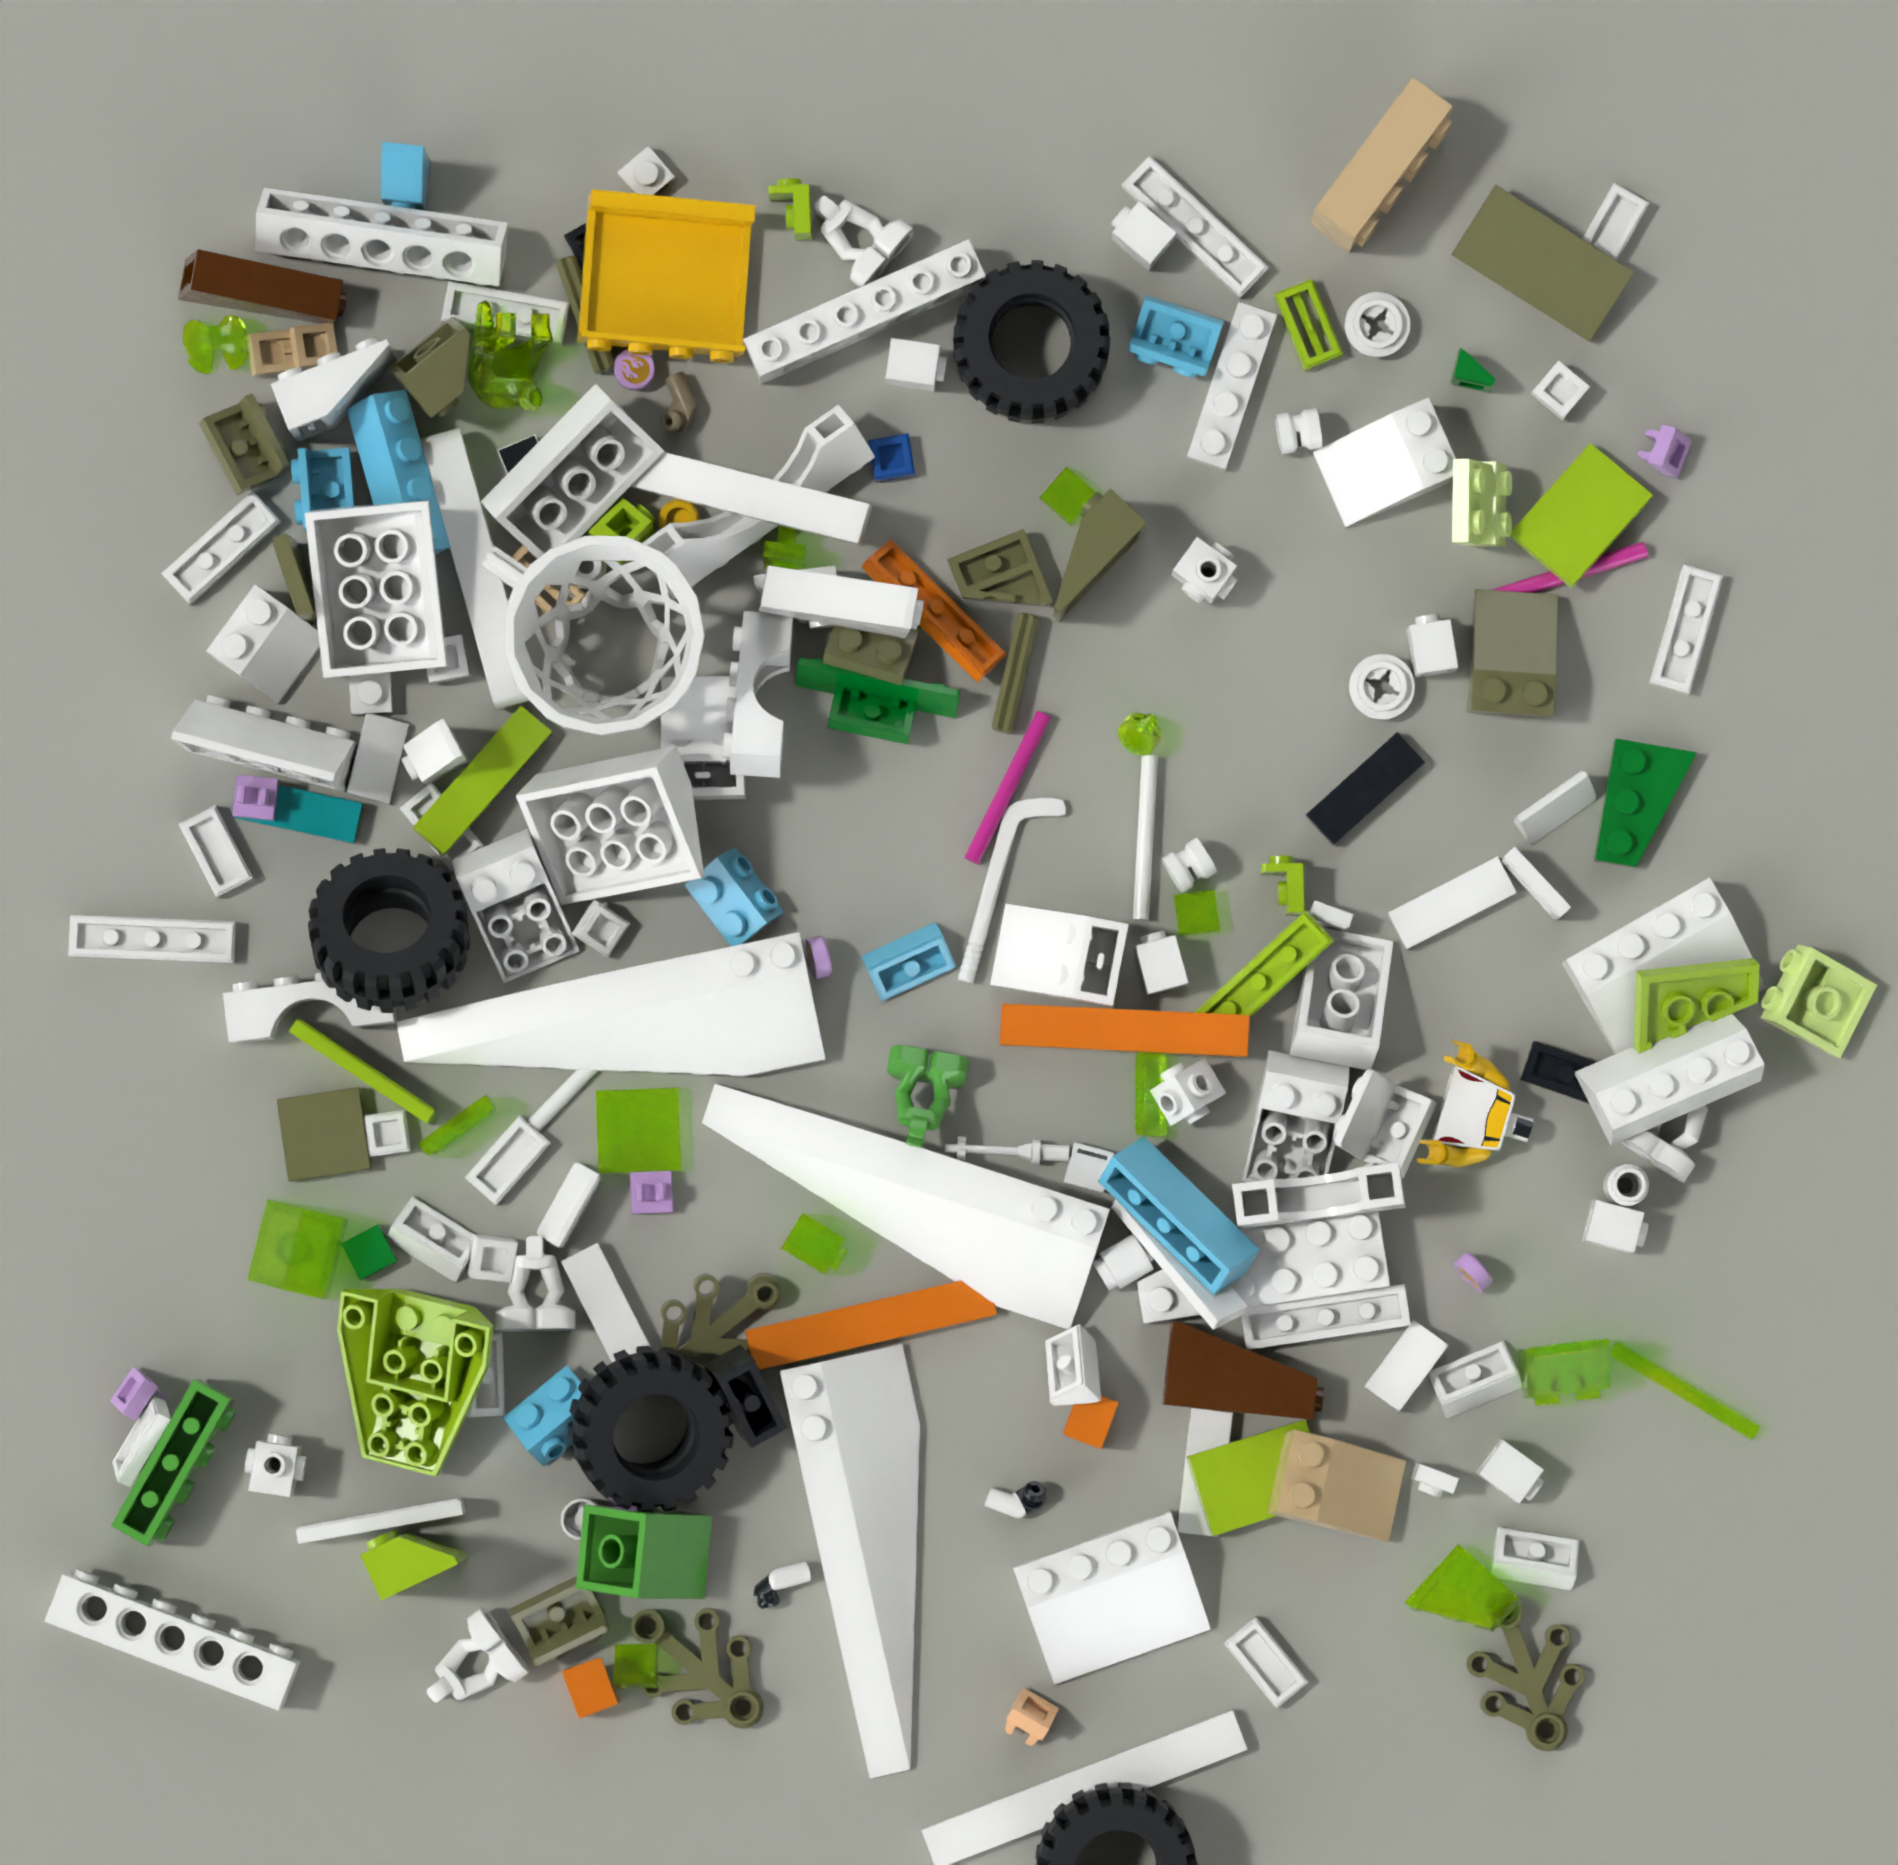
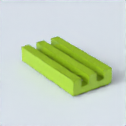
[1273,279,1343,371]

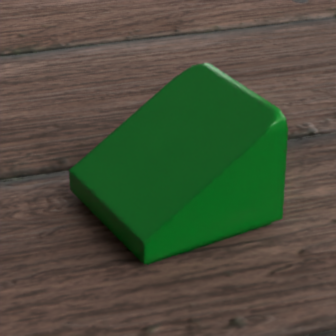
[1450,348,1495,393]

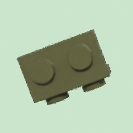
[199,393,290,495]
[509,1576,610,1666]

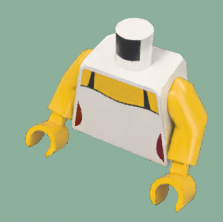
[1417,1039,1534,1168]

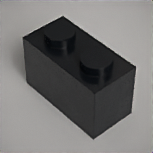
[704,1345,788,1448]

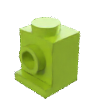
[588,498,656,565]

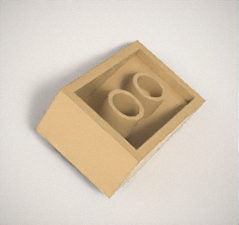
[1267,1430,1406,1542]

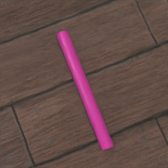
[1492,542,1648,593]
[964,711,1051,865]

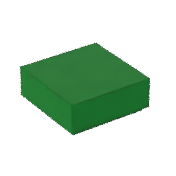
[341,1224,398,1280]

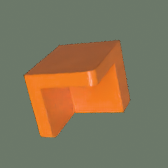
[1063,1396,1119,1449]
[562,1657,620,1719]

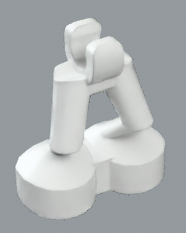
[814,196,914,288]
[1620,1105,1708,1182]
[495,1236,576,1332]
[427,1607,530,1703]

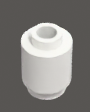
[1603,1164,1649,1207]
[1092,1234,1155,1291]

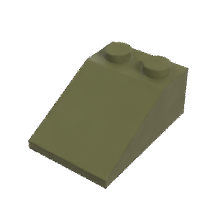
[1053,488,1147,622]
[1467,589,1558,718]

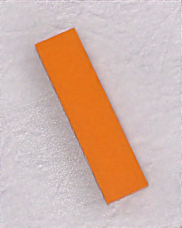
[861,539,1007,683]

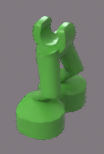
[887,1045,969,1147]

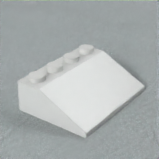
[305,500,447,678]
[171,695,358,793]
[516,746,704,905]
[1561,877,1767,1055]
[1013,1511,1211,1685]

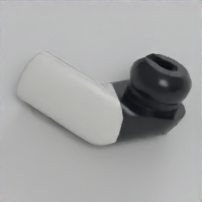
[984,1481,1046,1519]
[753,1562,811,1609]

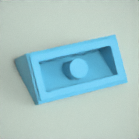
[862,923,957,1001]

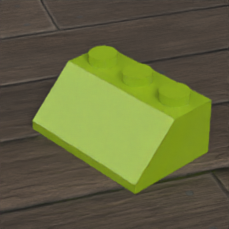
[360,1529,468,1601]

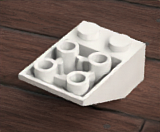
[271,337,397,442]
[661,676,746,800]
[451,829,580,983]
[990,904,1129,1008]
[1242,1050,1350,1182]

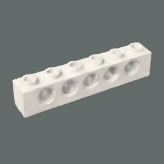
[255,188,508,286]
[743,239,985,384]
[44,1569,301,1711]

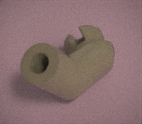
[661,372,698,434]

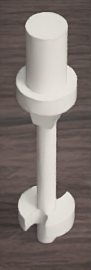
[945,1136,1069,1165]

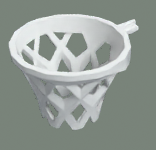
[481,536,705,736]

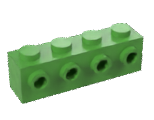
[111,1379,237,1546]

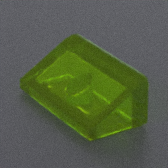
[1134,1052,1167,1137]

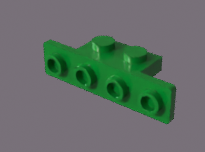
[795,658,961,744]

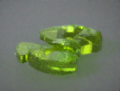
[182,314,249,374]

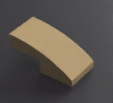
[246,323,338,377]

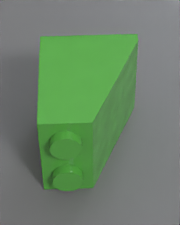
[576,1505,713,1599]

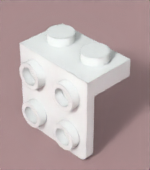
[1334,1069,1437,1179]

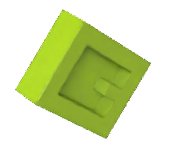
[768,178,813,241]
[1260,855,1304,916]

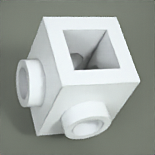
[1171,537,1238,604]
[1150,1058,1226,1126]
[245,1434,307,1497]

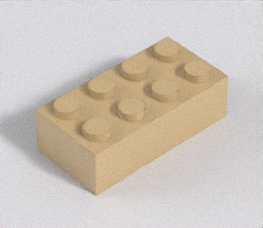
[1310,77,1453,252]

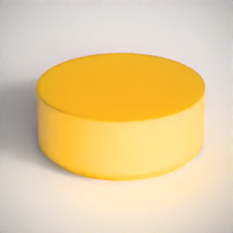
[658,500,700,530]

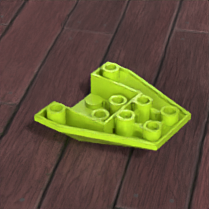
[337,1289,494,1477]

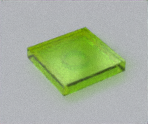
[596,1087,682,1174]

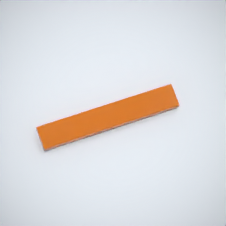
[1000,1003,1250,1057]
[745,1280,997,1370]

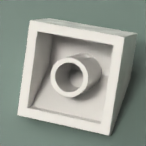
[206,585,320,704]

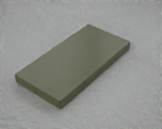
[1451,184,1634,342]

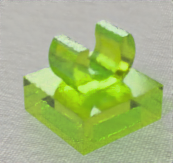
[763,525,806,570]

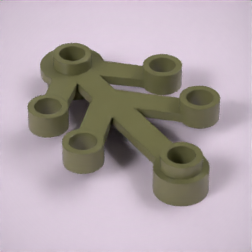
[658,1273,781,1376]
[1466,1594,1585,1751]
[631,1608,764,1729]

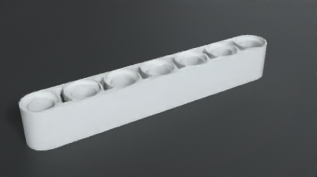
[420,428,530,710]

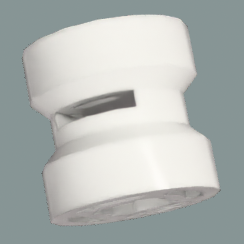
[1275,407,1323,455]
[1161,837,1217,894]
[560,1498,599,1540]

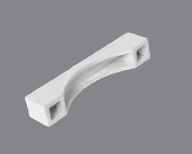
[642,405,875,599]

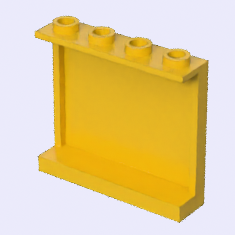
[577,189,756,363]

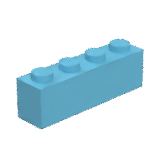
[346,390,451,555]
[1098,1136,1260,1295]

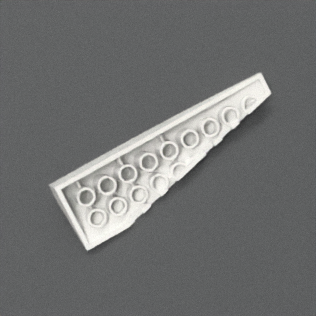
[397,932,826,1077]
[702,1084,1110,1330]
[780,1344,920,1778]

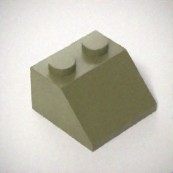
[388,317,470,418]

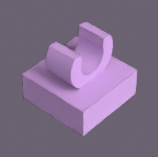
[1637,424,1692,479]
[232,775,280,821]
[630,1171,674,1214]
[110,1367,166,1421]

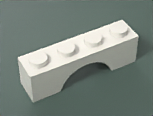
[723,611,793,778]
[223,973,397,1044]
[1232,1162,1405,1229]

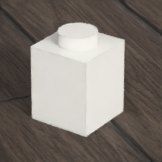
[1111,201,1177,271]
[885,338,947,392]
[1407,614,1458,678]
[1134,930,1188,996]
[1582,1200,1649,1253]
[1475,1439,1544,1504]

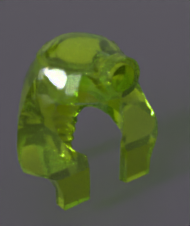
[467,300,553,411]

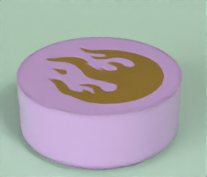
[614,349,655,391]
[806,936,832,979]
[1453,1253,1493,1293]

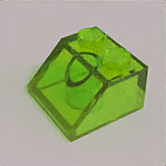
[247,1199,348,1300]
[1517,1338,1610,1406]

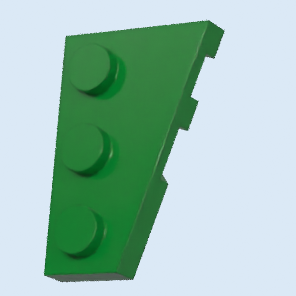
[1594,738,1697,868]

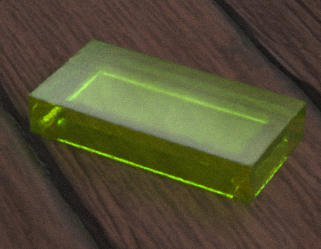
[418,1095,497,1156]

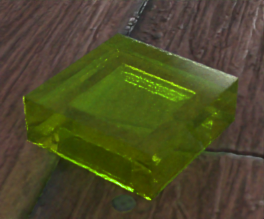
[1039,466,1096,526]
[1173,889,1220,937]
[613,1643,659,1689]

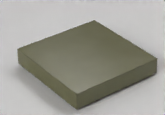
[272,533,317,625]
[277,1087,372,1182]

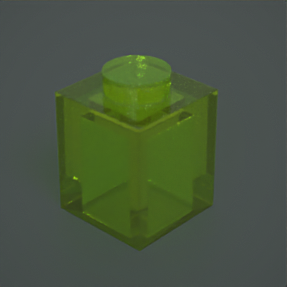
[781,1213,848,1274]

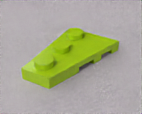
[1633,958,1760,1054]

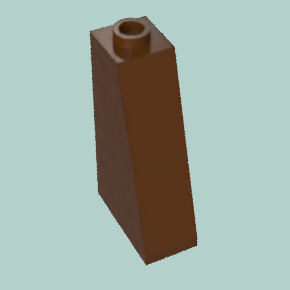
[178,249,347,324]
[1162,1322,1324,1420]

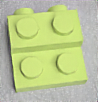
[1452,459,1512,547]
[1761,945,1877,1058]

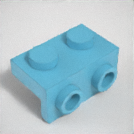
[1128,295,1224,377]
[291,447,355,533]
[684,848,784,946]
[503,1365,582,1466]

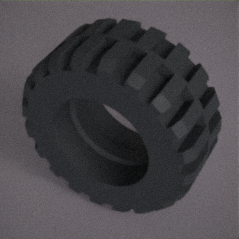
[953,260,1111,424]
[308,848,470,1013]
[568,1346,734,1512]
[1035,1782,1198,1865]

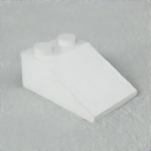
[1312,397,1456,528]
[1289,928,1394,1070]

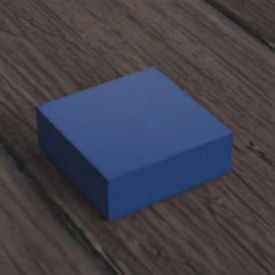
[868,433,915,482]

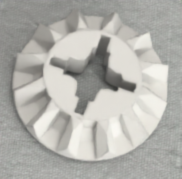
[1344,292,1410,359]
[1349,654,1415,720]

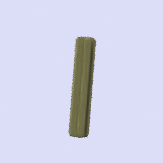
[556,255,614,374]
[992,613,1039,734]

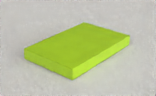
[1510,443,1653,589]
[1186,1419,1310,1536]

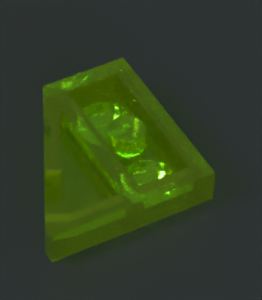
[1405,1544,1521,1632]

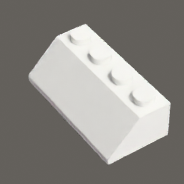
[481,384,664,558]
[1575,1014,1765,1146]

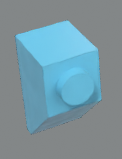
[381,142,431,211]

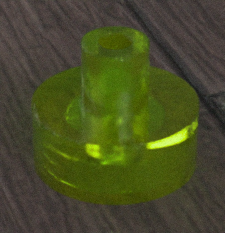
[1117,713,1162,756]

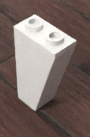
[759,566,924,639]

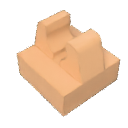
[1005,1687,1059,1746]

